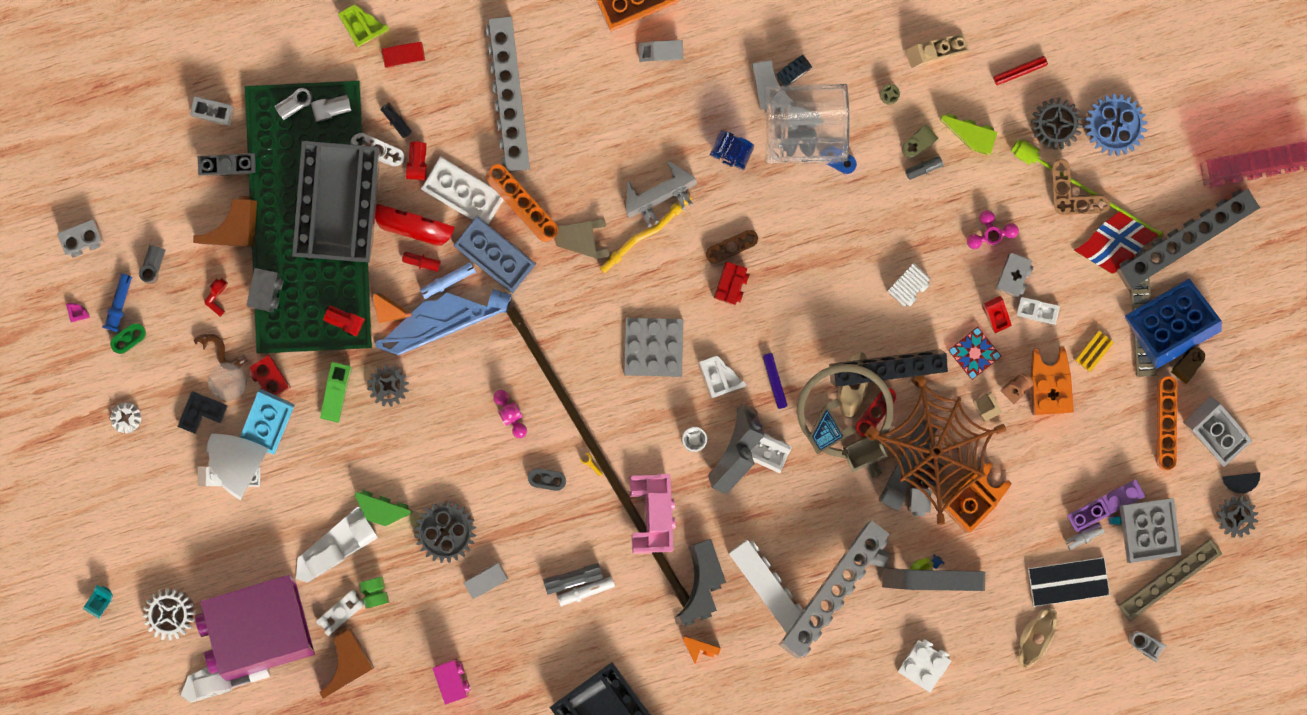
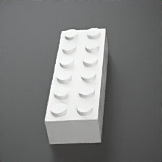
[728,539,815,642]

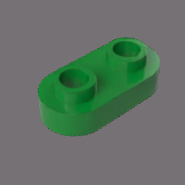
[110,323,146,354]

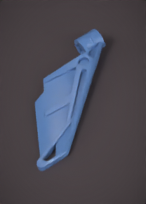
[375,289,512,355]

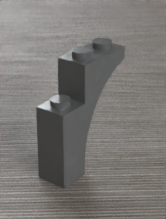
[708,404,765,494]
[674,539,726,626]

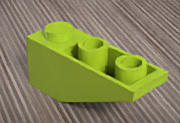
[940,113,998,156]

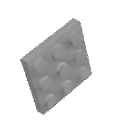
[625,318,683,377]
[1120,498,1181,563]

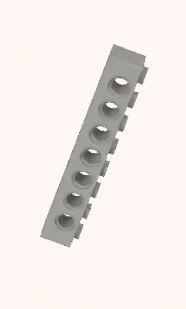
[486,16,530,173]
[779,520,890,659]

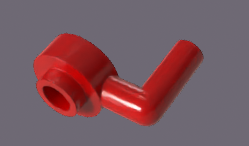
[204,278,228,317]

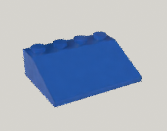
[1125,278,1222,369]

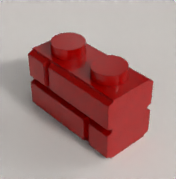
[714,262,750,305]

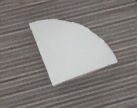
[206,433,268,500]

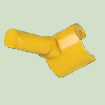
[580,453,603,477]

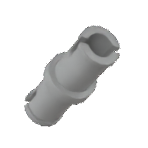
[1065,522,1105,550]

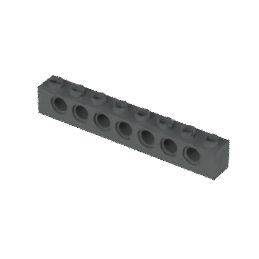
[1116,188,1260,290]

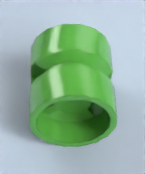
[359,576,389,609]

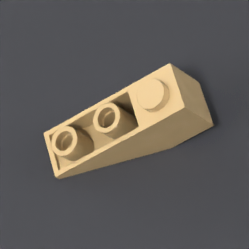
[905,33,969,68]

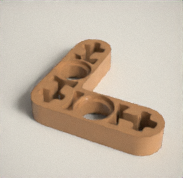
[1053,158,1110,215]

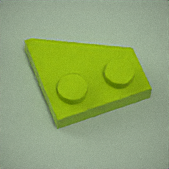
[338,4,389,48]

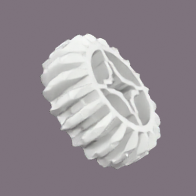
[143,588,195,640]

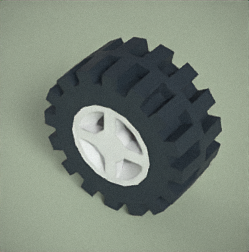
[776,55,812,87]

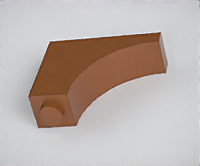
[193,196,257,247]
[319,628,374,699]

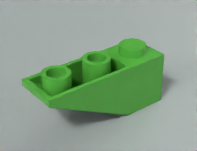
[320,362,353,423]

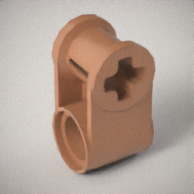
[1000,373,1033,405]

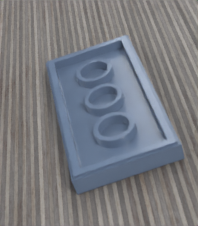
[453,215,537,294]

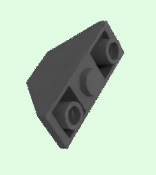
[197,153,256,176]

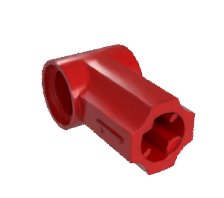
[406,142,427,180]
[323,305,365,336]

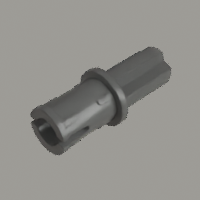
[905,156,944,180]

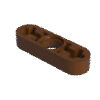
[706,230,758,263]

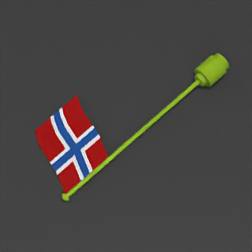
[1010,139,1163,274]

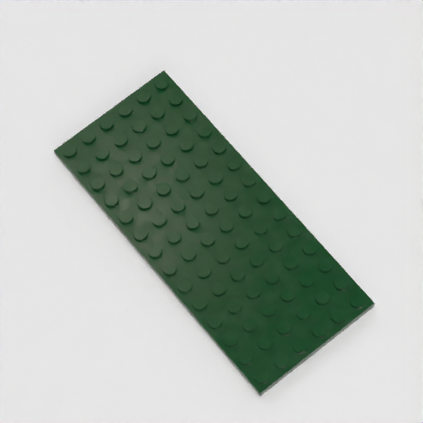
[245,81,372,354]

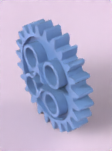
[1084,94,1147,156]

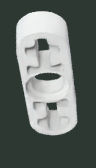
[351,133,404,167]

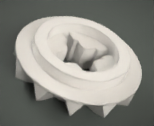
[110,402,141,433]

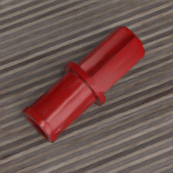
[402,252,441,272]

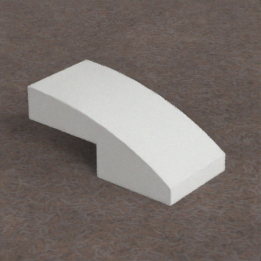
[1017,297,1060,325]

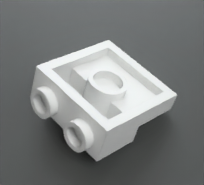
[897,639,951,693]

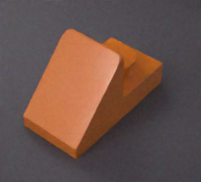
[683,636,721,664]

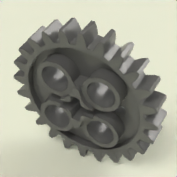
[414,501,476,563]

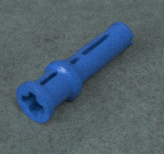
[102,273,133,333]

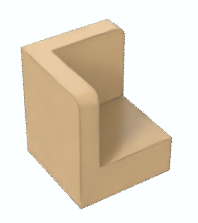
[973,392,1002,422]

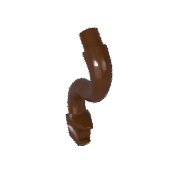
[194,334,248,370]

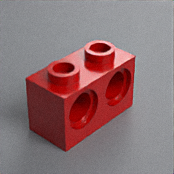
[249,355,291,396]

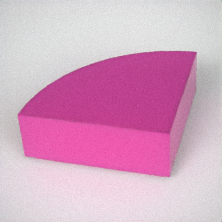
[66,303,90,322]

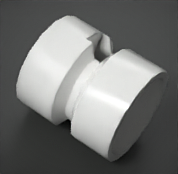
[682,427,707,452]

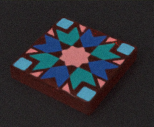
[948,327,1002,380]

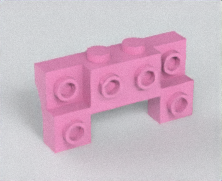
[629,474,675,554]

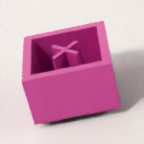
[433,658,471,705]

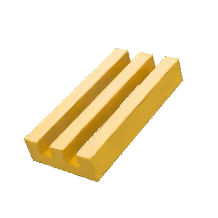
[1075,331,1114,372]

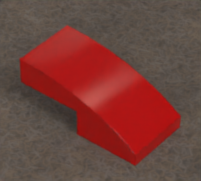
[382,42,425,68]

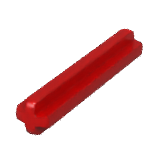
[993,56,1048,85]

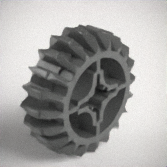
[1031,98,1083,150]

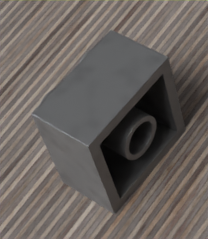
[246,268,284,312]

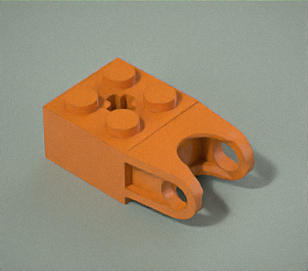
[1030,346,1074,415]
[941,461,1012,533]

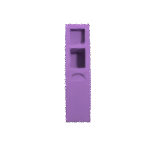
[1067,479,1145,532]

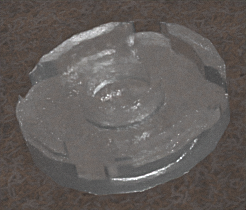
[208,362,247,401]

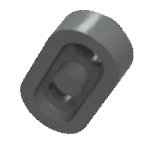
[528,468,566,491]

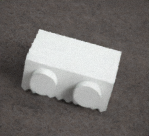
[887,263,931,307]

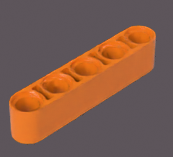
[486,164,558,242]
[1156,376,1177,470]

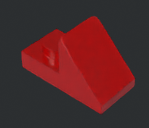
[983,295,1012,333]

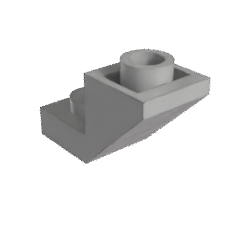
[638,40,684,62]

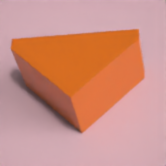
[373,293,412,323]

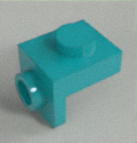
[83,585,113,619]

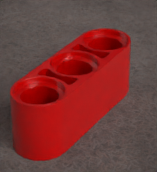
[855,388,896,436]

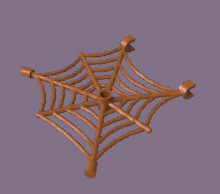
[864,376,1006,525]

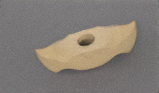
[838,352,869,417]
[1017,608,1057,669]

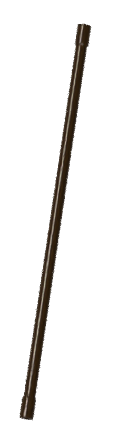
[506,306,690,608]

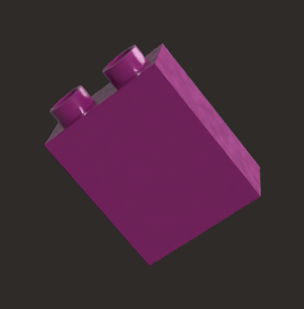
[195,575,315,681]

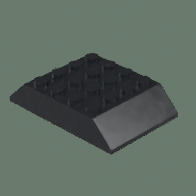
[549,662,651,715]

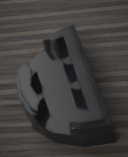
[1222,472,1261,494]

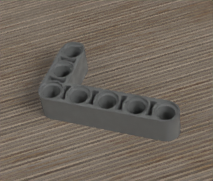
[878,419,938,511]
[882,568,986,591]

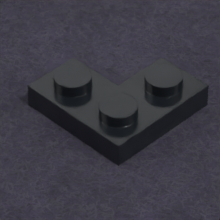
[177,391,228,434]

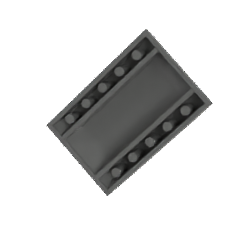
[292,141,379,263]

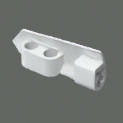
[296,507,378,583]
[180,667,270,703]

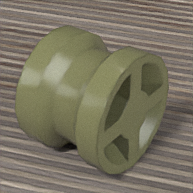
[880,84,900,105]

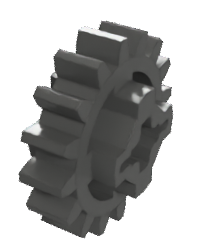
[367,365,409,407]
[1216,496,1258,538]

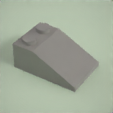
[1183,396,1252,467]

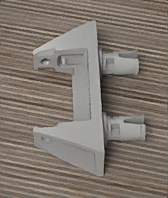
[626,161,697,227]

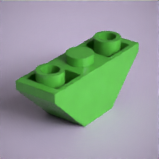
[355,490,412,526]

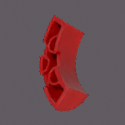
[375,204,455,246]

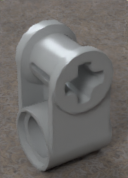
[1128,631,1167,662]

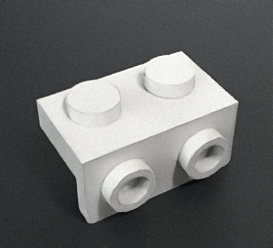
[751,433,792,473]

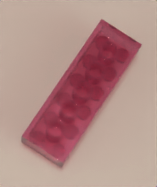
[1200,141,1307,188]

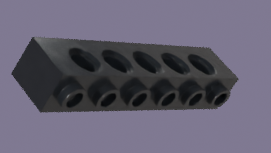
[829,349,948,387]

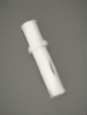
[557,576,615,606]

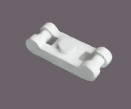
[316,589,364,636]

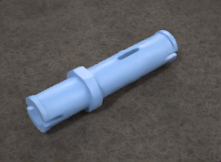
[419,262,476,299]

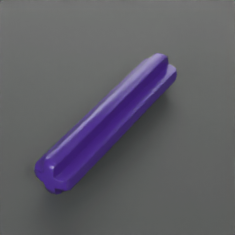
[763,353,787,409]

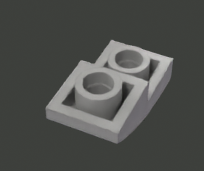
[464,562,508,599]

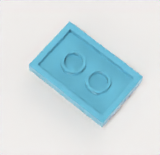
[240,389,295,455]

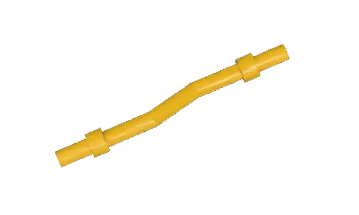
[599,195,692,274]

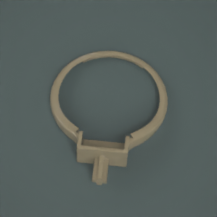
[797,364,893,478]

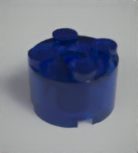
[709,130,754,170]

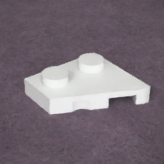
[698,356,746,398]

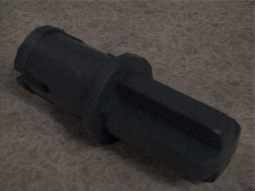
[380,102,412,138]

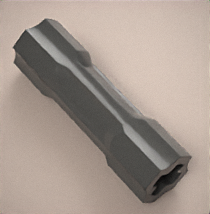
[543,563,603,595]

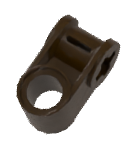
[1171,348,1205,384]

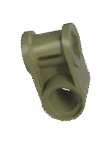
[902,124,939,158]

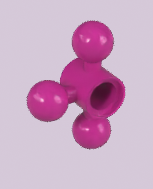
[967,210,1019,249]
[493,390,527,438]

